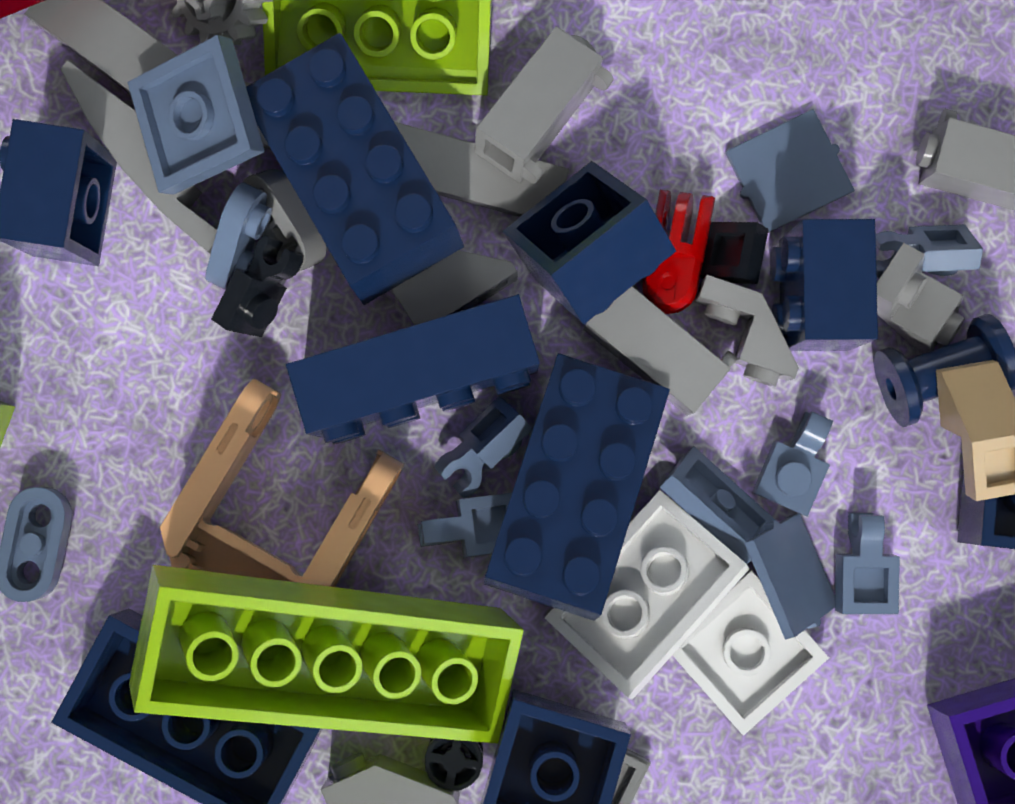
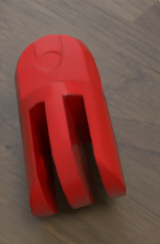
[642,189,715,314]

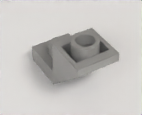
[877,243,965,354]
[695,275,799,387]

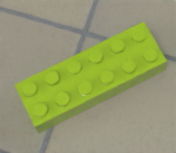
[129,565,524,744]

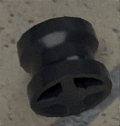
[425,738,483,791]

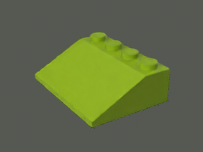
[262,0,492,96]

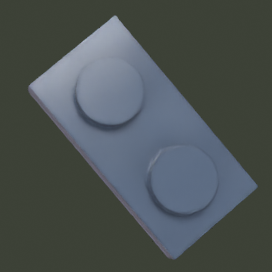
[660,446,775,564]

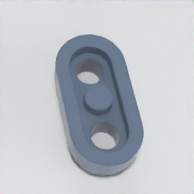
[205,182,272,290]
[0,487,72,602]

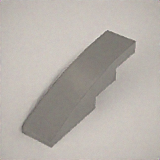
[24,0,178,95]
[60,60,217,254]

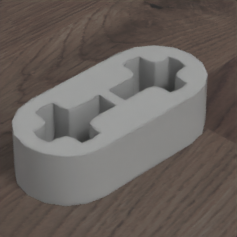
[243,169,327,272]

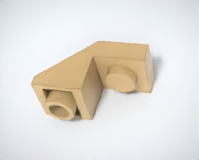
[936,360,1015,501]

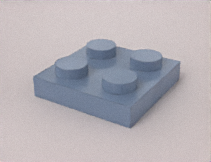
[127,35,265,195]

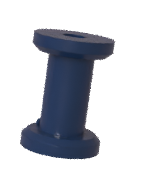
[874,314,1015,427]

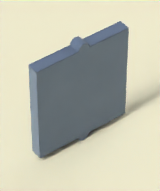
[725,109,855,233]
[744,513,835,640]

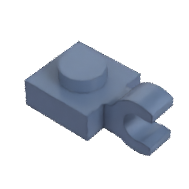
[876,224,983,279]
[434,396,533,498]
[752,412,833,517]
[417,493,512,558]
[835,513,900,614]

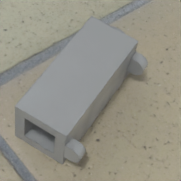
[474,26,614,183]
[916,108,1015,211]
[583,284,737,416]

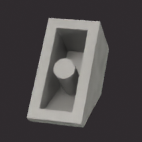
[391,250,518,325]
[321,752,460,804]

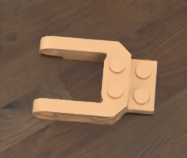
[141,379,404,620]

